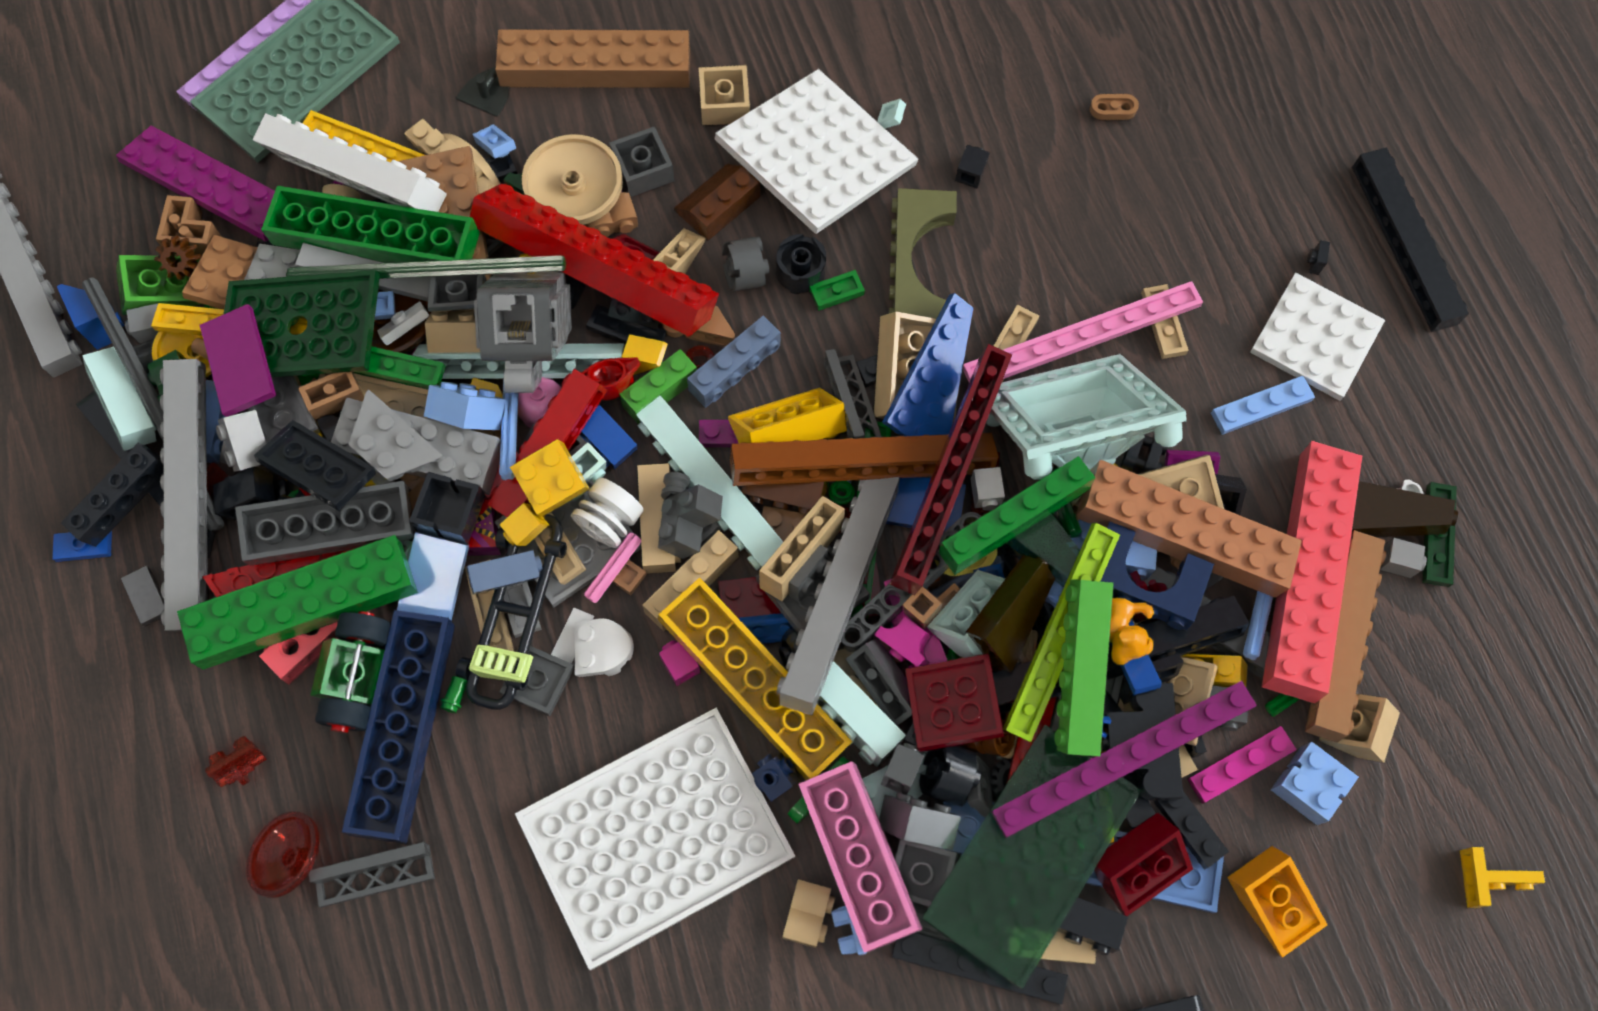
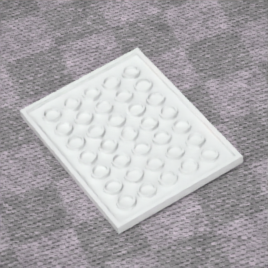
[515,707,795,971]

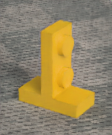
[1460,847,1545,908]

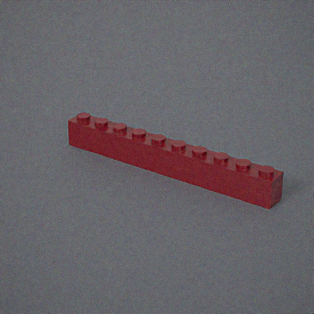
[889,344,1012,595]

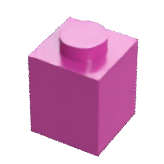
[659,640,700,686]

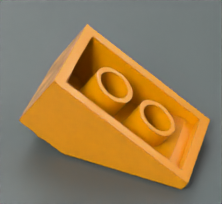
[1227,846,1327,958]

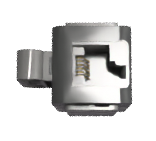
[474,272,572,393]

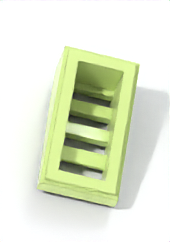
[469,645,533,683]

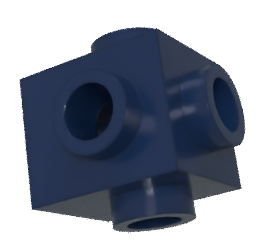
[752,753,800,802]

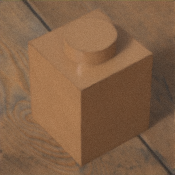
[902,586,942,630]

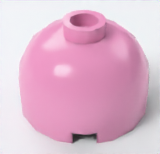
[518,377,562,428]

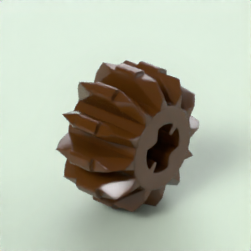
[154,235,202,280]

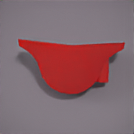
[581,357,640,401]

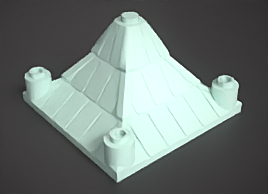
[986,354,1186,480]

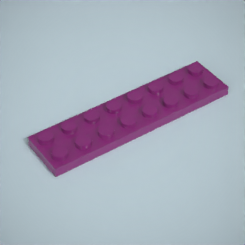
[116,126,275,241]

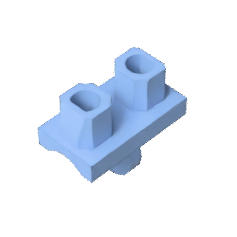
[831,906,867,955]

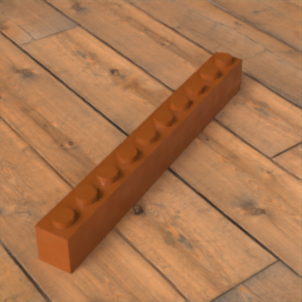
[729,433,999,486]

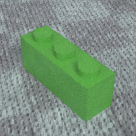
[620,349,697,424]

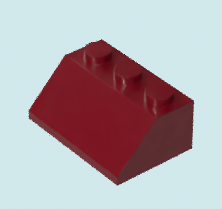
[1090,813,1193,916]

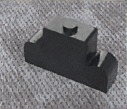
[1101,683,1183,801]

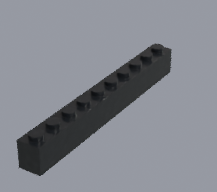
[992,596,1249,715]

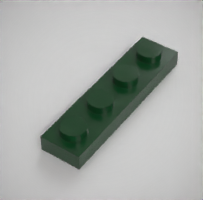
[1422,482,1457,587]

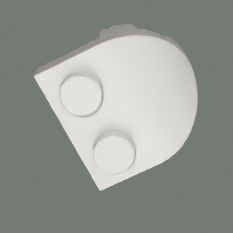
[575,619,634,677]

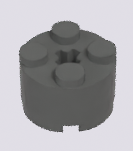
[722,237,769,292]

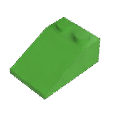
[116,255,201,315]

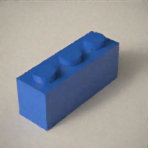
[580,405,637,470]

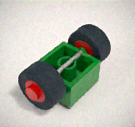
[310,611,390,733]

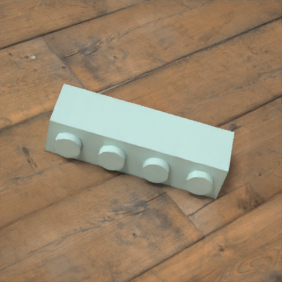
[82,347,157,451]

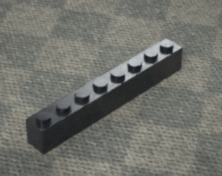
[1352,147,1469,332]

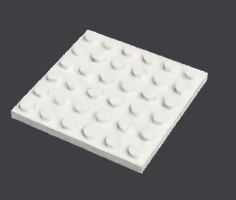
[715,69,918,234]

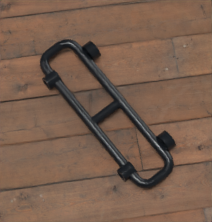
[456,514,567,710]

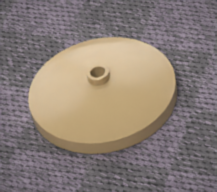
[522,134,623,225]

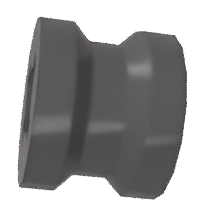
[661,472,690,500]

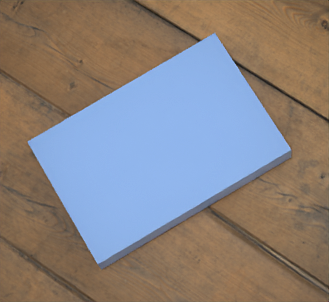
[397,532,469,621]

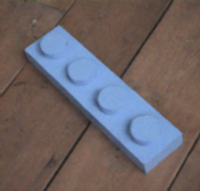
[1211,376,1315,435]

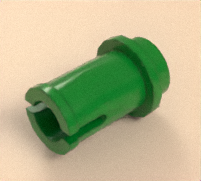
[440,676,467,713]

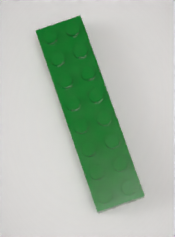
[261,185,480,263]
[177,535,418,670]

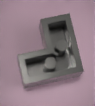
[658,484,723,559]
[879,792,961,850]

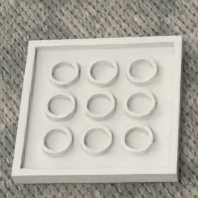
[1250,273,1385,401]

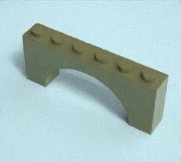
[888,188,957,319]

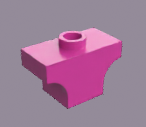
[875,617,931,667]

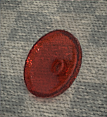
[246,811,320,898]

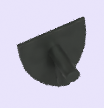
[456,67,510,117]

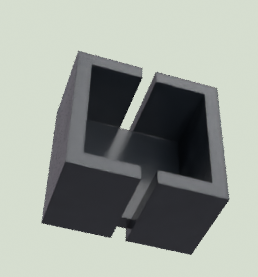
[409,472,486,545]

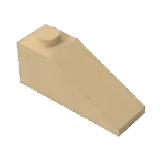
[653,228,706,274]

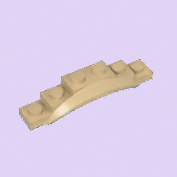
[404,119,500,194]

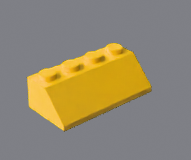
[728,387,847,443]

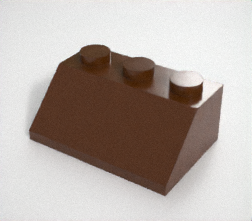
[674,164,760,241]

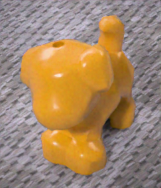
[1109,598,1154,665]

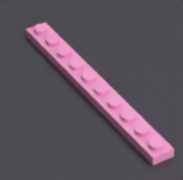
[962,281,1203,382]

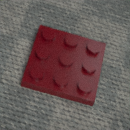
[905,653,1004,752]

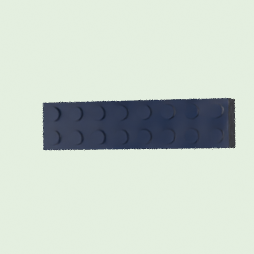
[342,610,455,844]

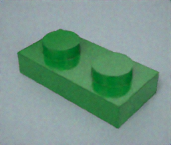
[810,270,865,311]

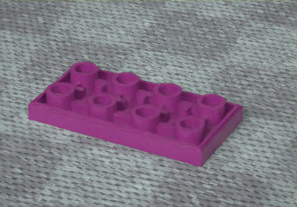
[200,304,276,417]

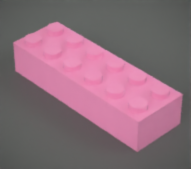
[799,761,923,953]

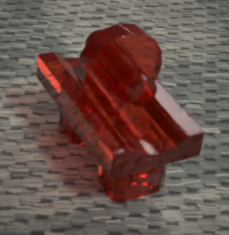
[205,736,267,787]

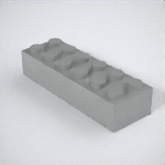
[331,398,501,495]

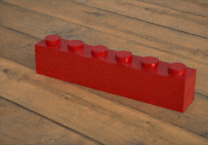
[487,369,608,517]

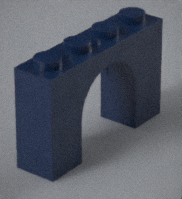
[1100,522,1214,630]

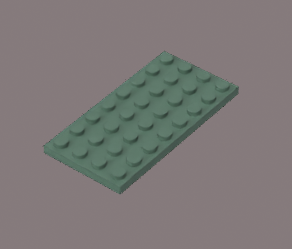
[190,0,400,163]

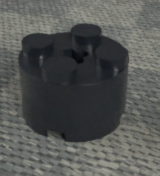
[776,234,826,294]
[919,745,981,807]

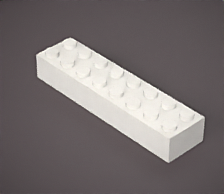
[253,113,447,212]

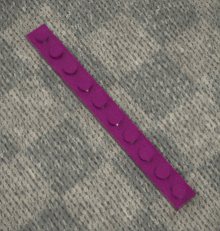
[992,681,1257,838]

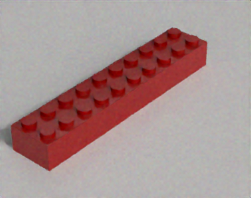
[470,184,719,337]

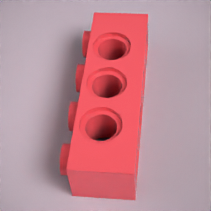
[259,610,370,685]

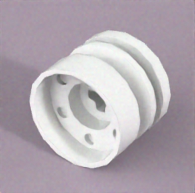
[571,477,644,548]

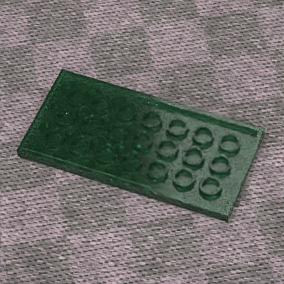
[921,725,1142,989]

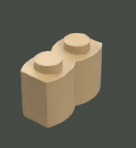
[783,880,835,948]

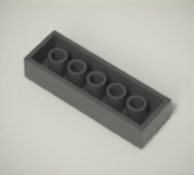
[235,481,415,566]

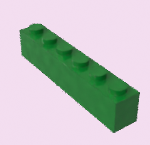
[939,456,1096,575]

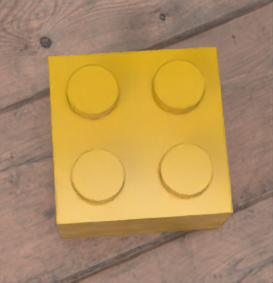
[510,439,590,516]

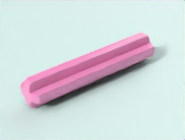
[584,532,641,603]

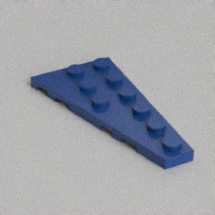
[882,293,973,436]

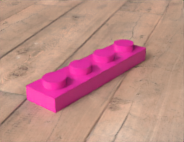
[1187,726,1297,804]

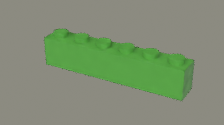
[1055,579,1113,756]

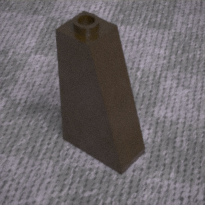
[1352,481,1458,537]
[966,555,1055,672]

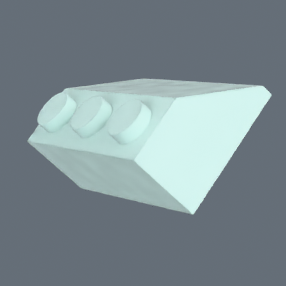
[927,570,1005,658]

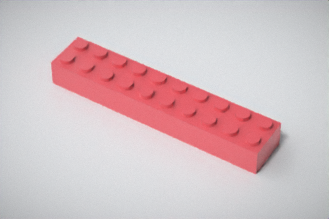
[1262,441,1362,703]

